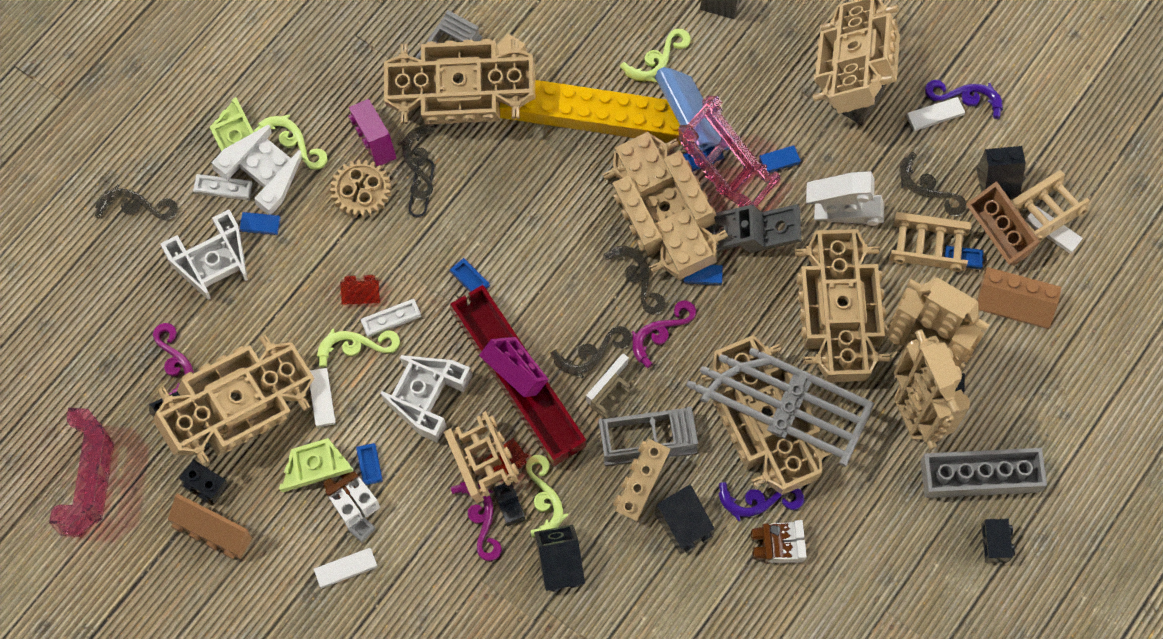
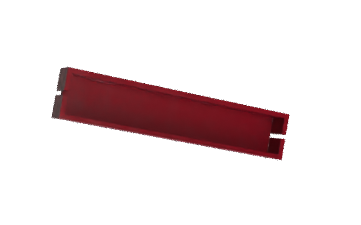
[450,285,587,467]

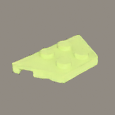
[210,97,254,152]
[279,438,353,492]

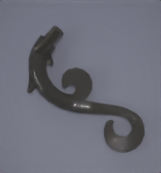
[398,125,434,200]
[899,152,967,216]
[94,184,178,221]
[603,246,665,315]
[550,326,632,379]

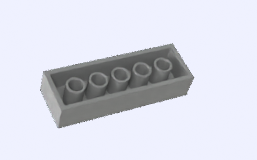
[920,448,1047,498]

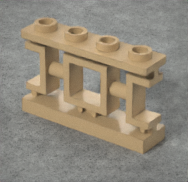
[444,411,519,504]

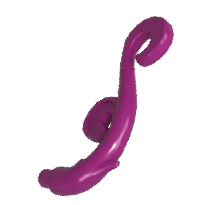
[632,300,696,369]
[153,323,194,395]
[451,482,502,561]

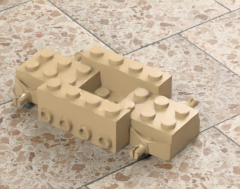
[813,0,900,114]
[384,38,535,125]
[602,132,728,280]
[794,229,890,382]
[886,278,990,372]
[894,329,970,450]
[154,335,315,465]
[701,335,831,495]

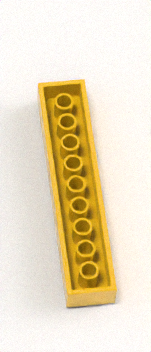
[500,80,684,145]

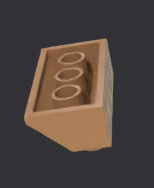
[966,181,1040,266]
[977,267,1062,329]
[168,493,252,559]

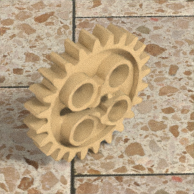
[330,159,392,218]

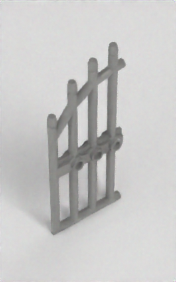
[686,348,875,467]

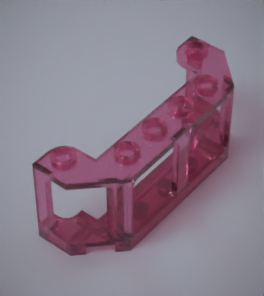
[679,96,781,207]
[49,407,114,537]

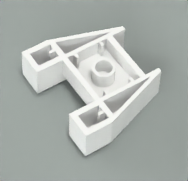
[211,125,302,215]
[806,171,884,226]
[160,210,248,300]
[381,355,472,443]

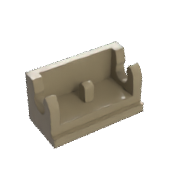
[590,373,632,419]

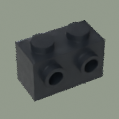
[179,459,228,504]
[981,519,1015,563]

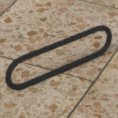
[408,158,434,218]

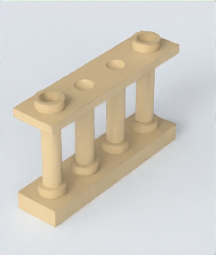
[1011,170,1090,242]
[889,212,971,272]

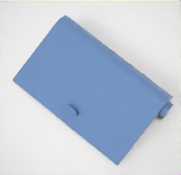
[655,67,730,152]

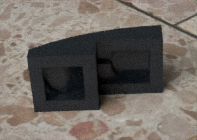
[493,482,526,527]

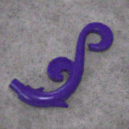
[925,80,1003,119]
[718,482,804,521]

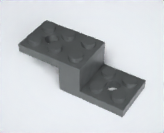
[706,204,802,253]

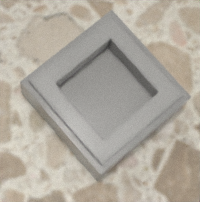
[347,516,376,543]

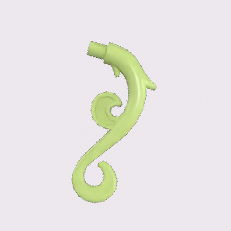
[620,29,691,82]
[253,115,328,170]
[317,329,400,368]
[526,455,568,538]

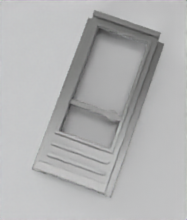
[415,10,482,60]
[598,406,698,466]

